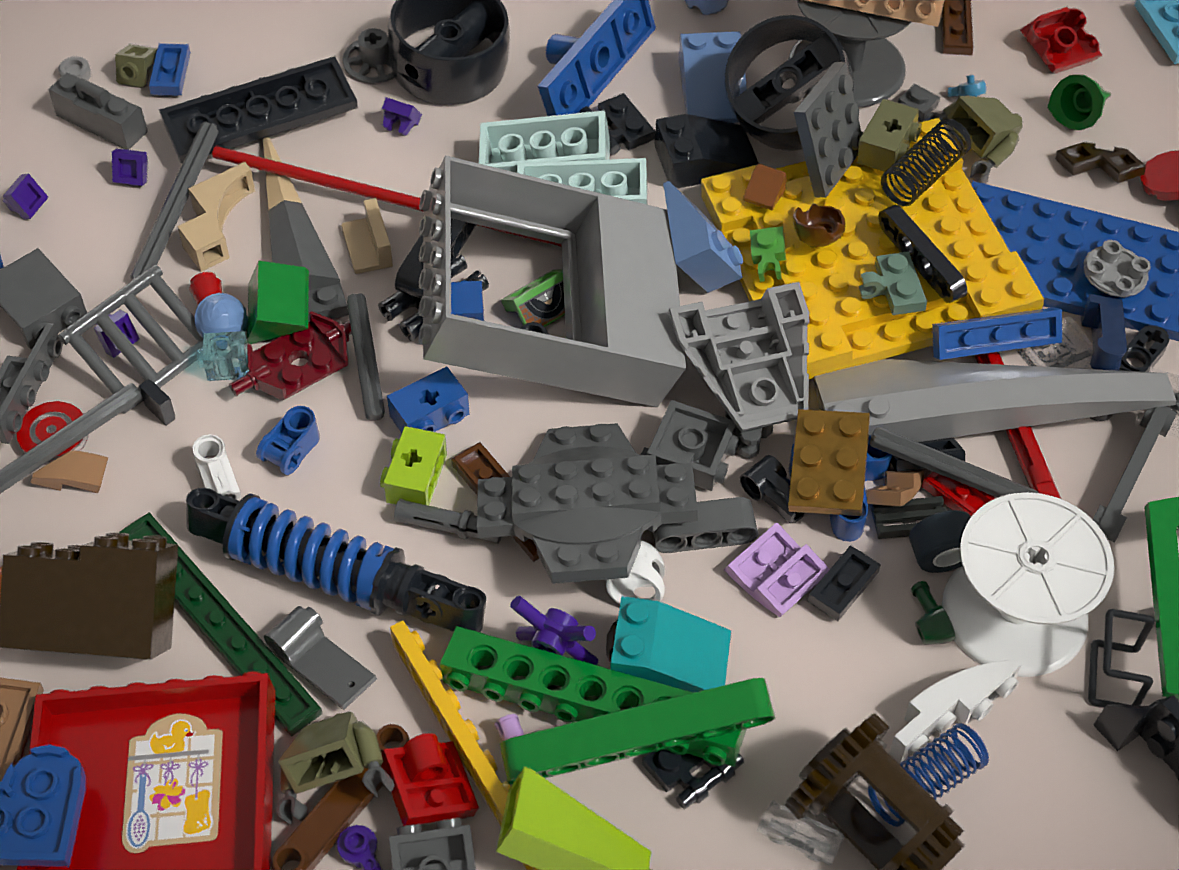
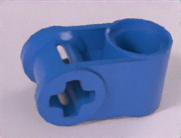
[256,406,320,475]

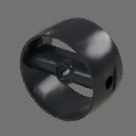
[388,0,510,105]
[725,15,854,151]

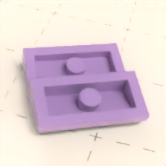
[724,522,830,617]

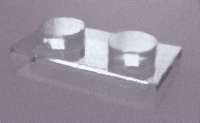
[757,801,845,866]

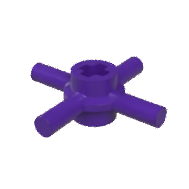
[510,595,599,665]

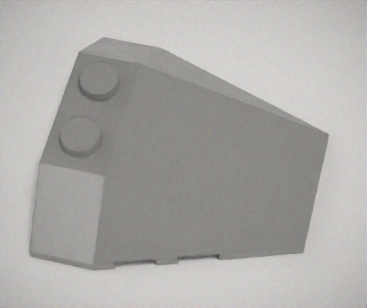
[669,282,809,432]

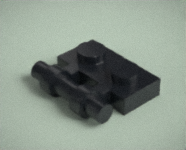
[579,93,655,155]
[642,749,744,809]

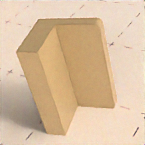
[341,198,393,274]

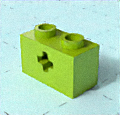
[380,426,447,506]

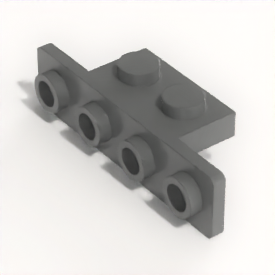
[0,323,63,444]

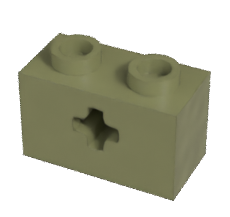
[857,99,922,172]

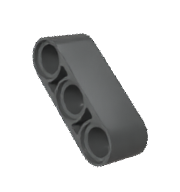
[653,497,759,553]

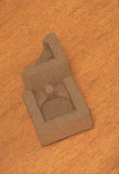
[30,450,108,493]
[867,470,925,506]

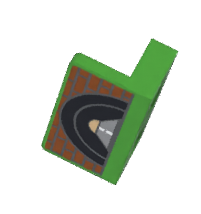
[501,269,565,327]

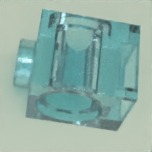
[197,331,249,381]

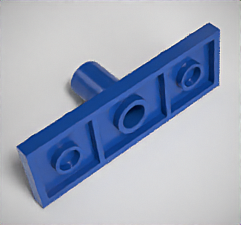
[538,0,656,116]

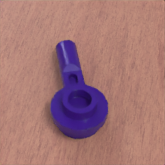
[337,825,383,870]

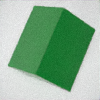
[247,261,309,344]

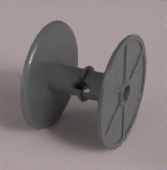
[788,0,911,107]

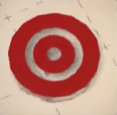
[17,401,89,465]

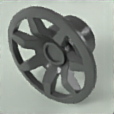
[343,28,395,83]

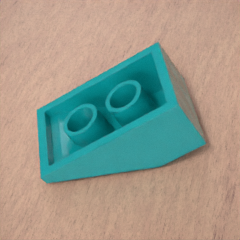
[610,596,732,693]

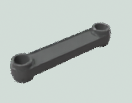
[1093,406,1178,542]

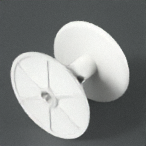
[942,492,1114,677]

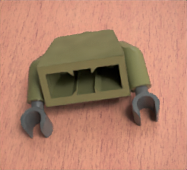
[924,95,1022,184]
[276,711,394,824]

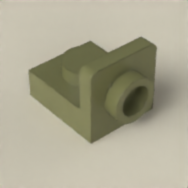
[115,44,158,87]

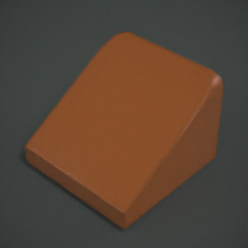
[743,164,786,211]

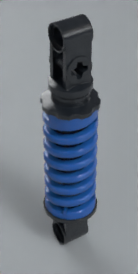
[186,488,486,633]

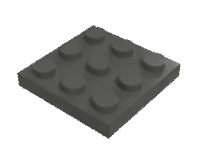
[794,62,864,198]

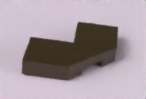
[1056,142,1146,183]

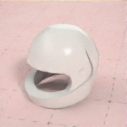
[605,541,665,604]

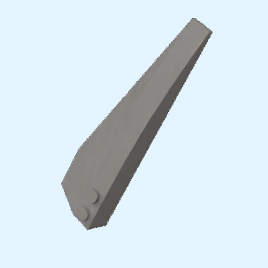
[813,359,1177,442]

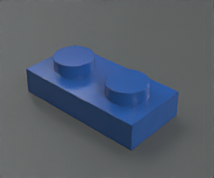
[149,43,191,96]

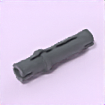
[394,499,502,544]

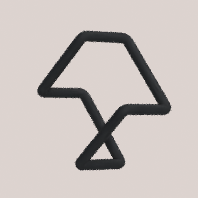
[1088,609,1155,708]

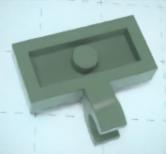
[859,252,927,315]

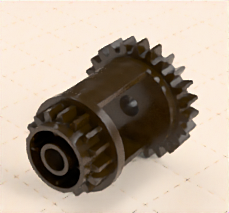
[784,713,965,870]

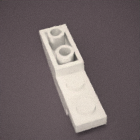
[889,660,1022,763]

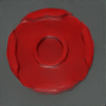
[1140,150,1179,201]

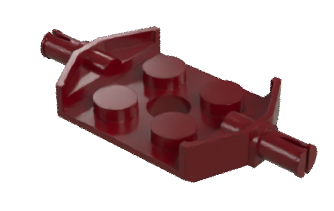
[229,311,352,400]

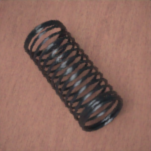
[881,118,972,206]

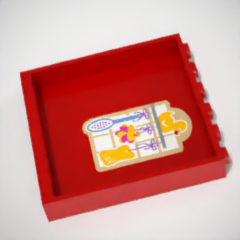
[17,672,276,870]

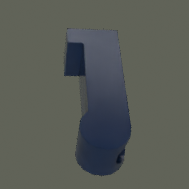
[1081,294,1127,371]

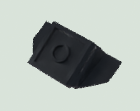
[1093,695,1179,781]

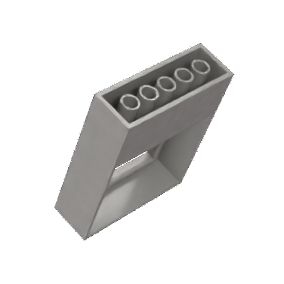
[418,155,686,407]

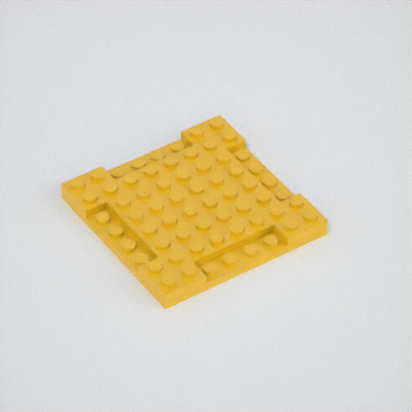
[701,118,1044,379]

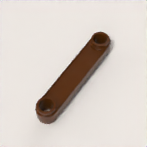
[272,724,410,870]

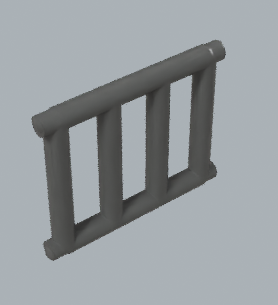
[58,265,215,414]

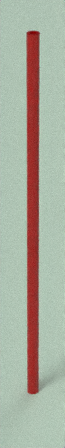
[212,146,562,247]

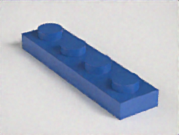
[932,307,1062,360]

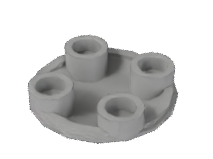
[1083,240,1151,297]

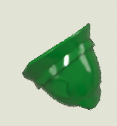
[1047,74,1111,131]

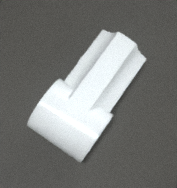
[193,434,241,500]

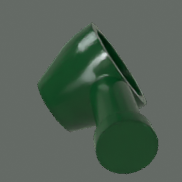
[911,581,956,644]

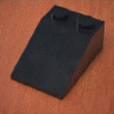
[654,114,759,189]

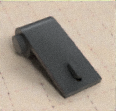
[264,606,377,710]

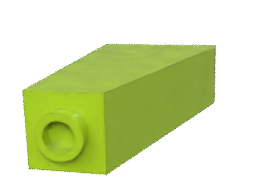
[496,767,651,870]

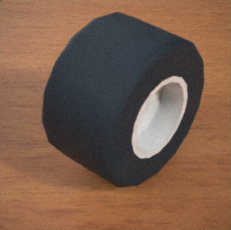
[909,510,971,573]

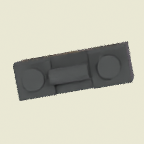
[48,72,148,150]

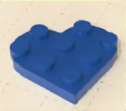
[0,745,86,867]

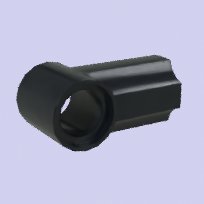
[739,455,805,523]

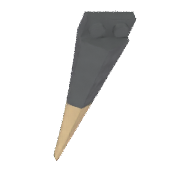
[263,136,349,322]

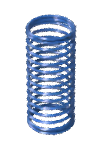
[868,723,989,827]

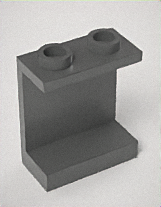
[0,248,87,349]

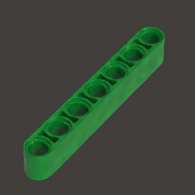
[500,678,775,785]

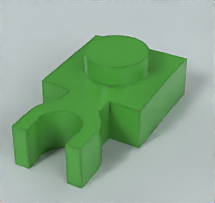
[750,226,786,282]

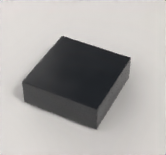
[139,379,175,426]

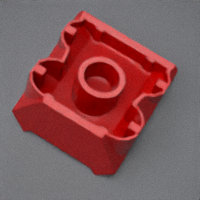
[1020,7,1103,74]

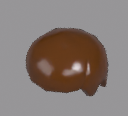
[793,203,846,247]

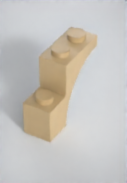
[177,162,255,272]

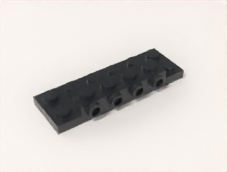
[159,56,358,164]

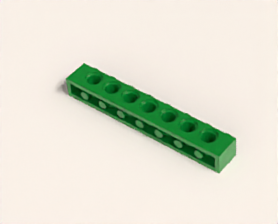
[440,626,747,767]

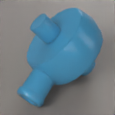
[948,75,987,97]

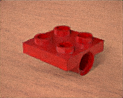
[381,733,479,826]

